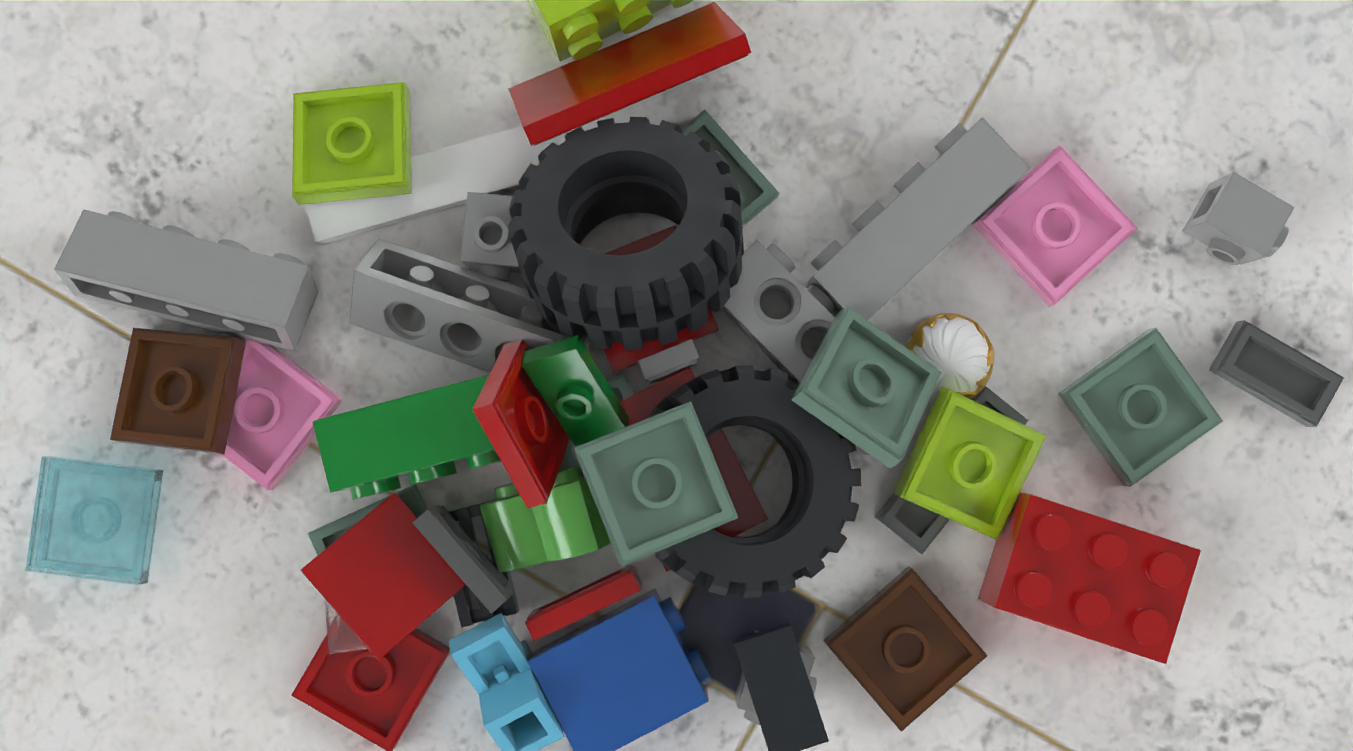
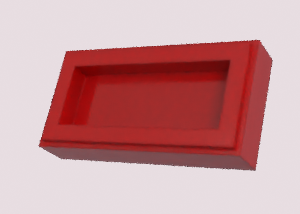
[525,565,642,641]

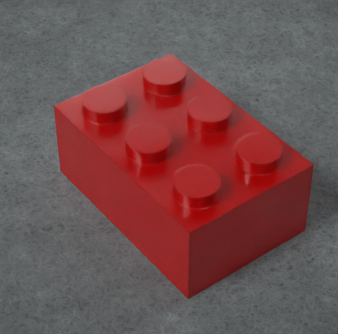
[978,492,1201,664]

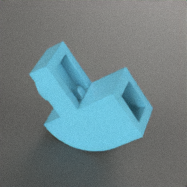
[449,613,564,751]

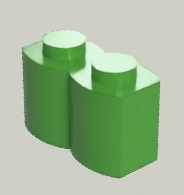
[480,466,611,572]

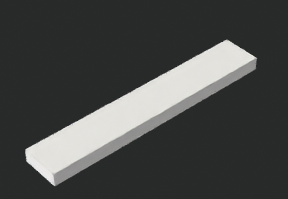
[304,105,634,245]

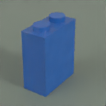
[528,588,713,751]

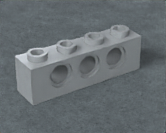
[349,238,589,373]
[721,240,870,455]

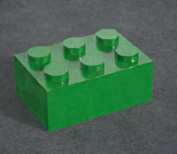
[312,375,501,500]

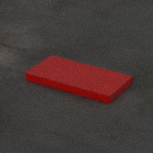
[508,2,751,146]

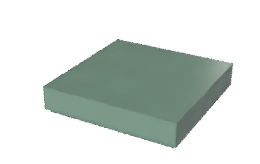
[792,305,942,469]
[1058,328,1223,487]
[574,401,738,566]

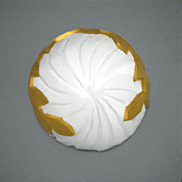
[905,313,995,405]

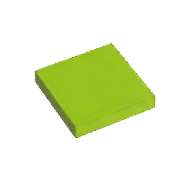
[292,82,412,205]
[892,387,1047,540]

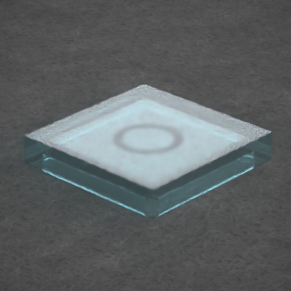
[25,456,163,585]

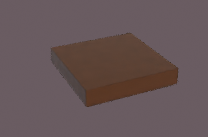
[110,328,246,455]
[823,566,988,732]

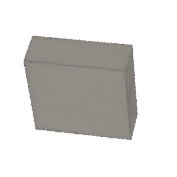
[638,339,700,384]

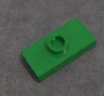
[522,335,629,447]

